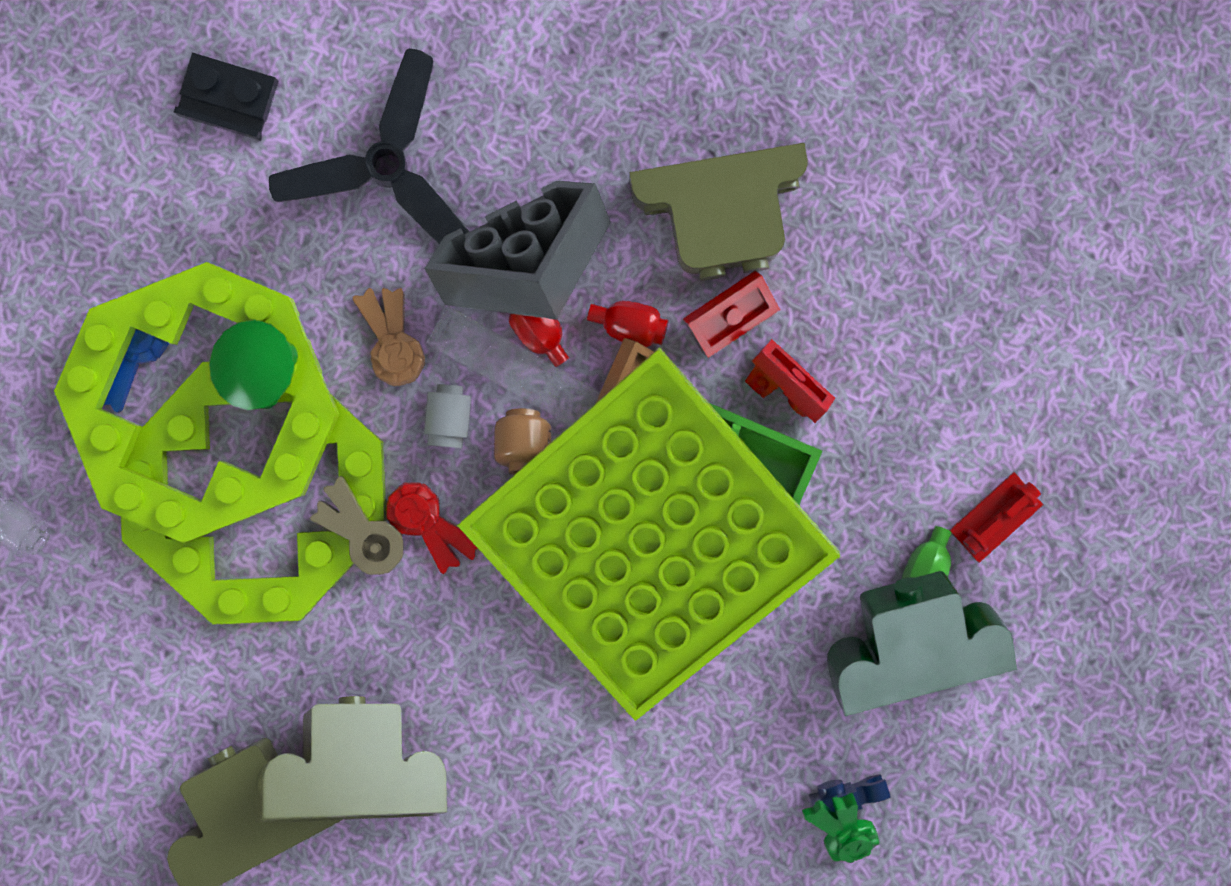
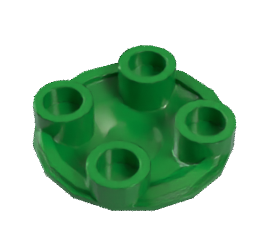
[209,320,298,410]

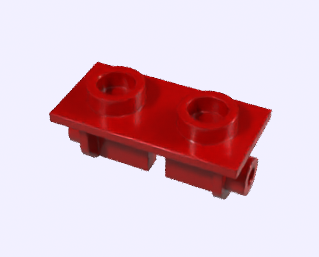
[949,472,1044,563]

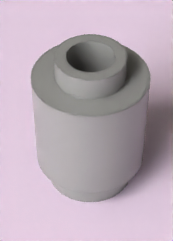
[424,384,471,448]

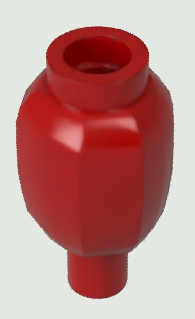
[587,301,669,347]
[509,314,569,368]

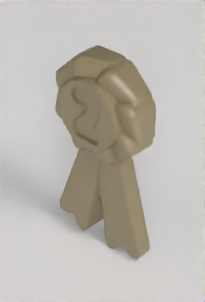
[310,476,404,575]

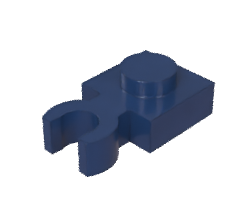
[809,774,891,812]

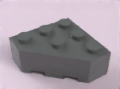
[424,181,611,320]

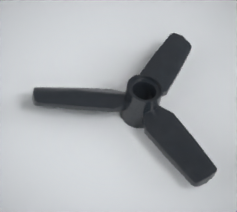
[269,48,469,244]

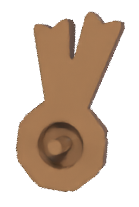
[352,288,425,387]

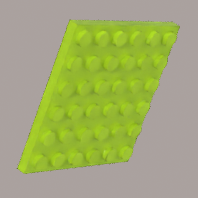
[457,347,841,721]

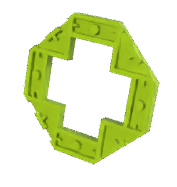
[54,262,340,543]
[121,362,387,625]

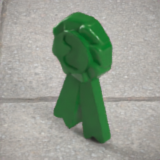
[802,793,880,863]

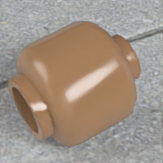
[494,408,551,475]

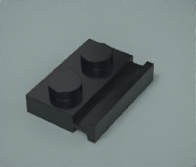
[174,52,279,141]

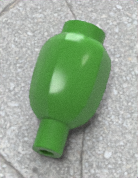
[902,526,951,578]

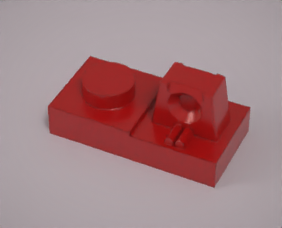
[745,339,835,423]

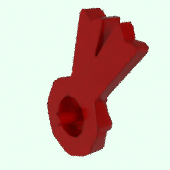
[386,482,478,574]

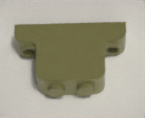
[629,142,808,281]

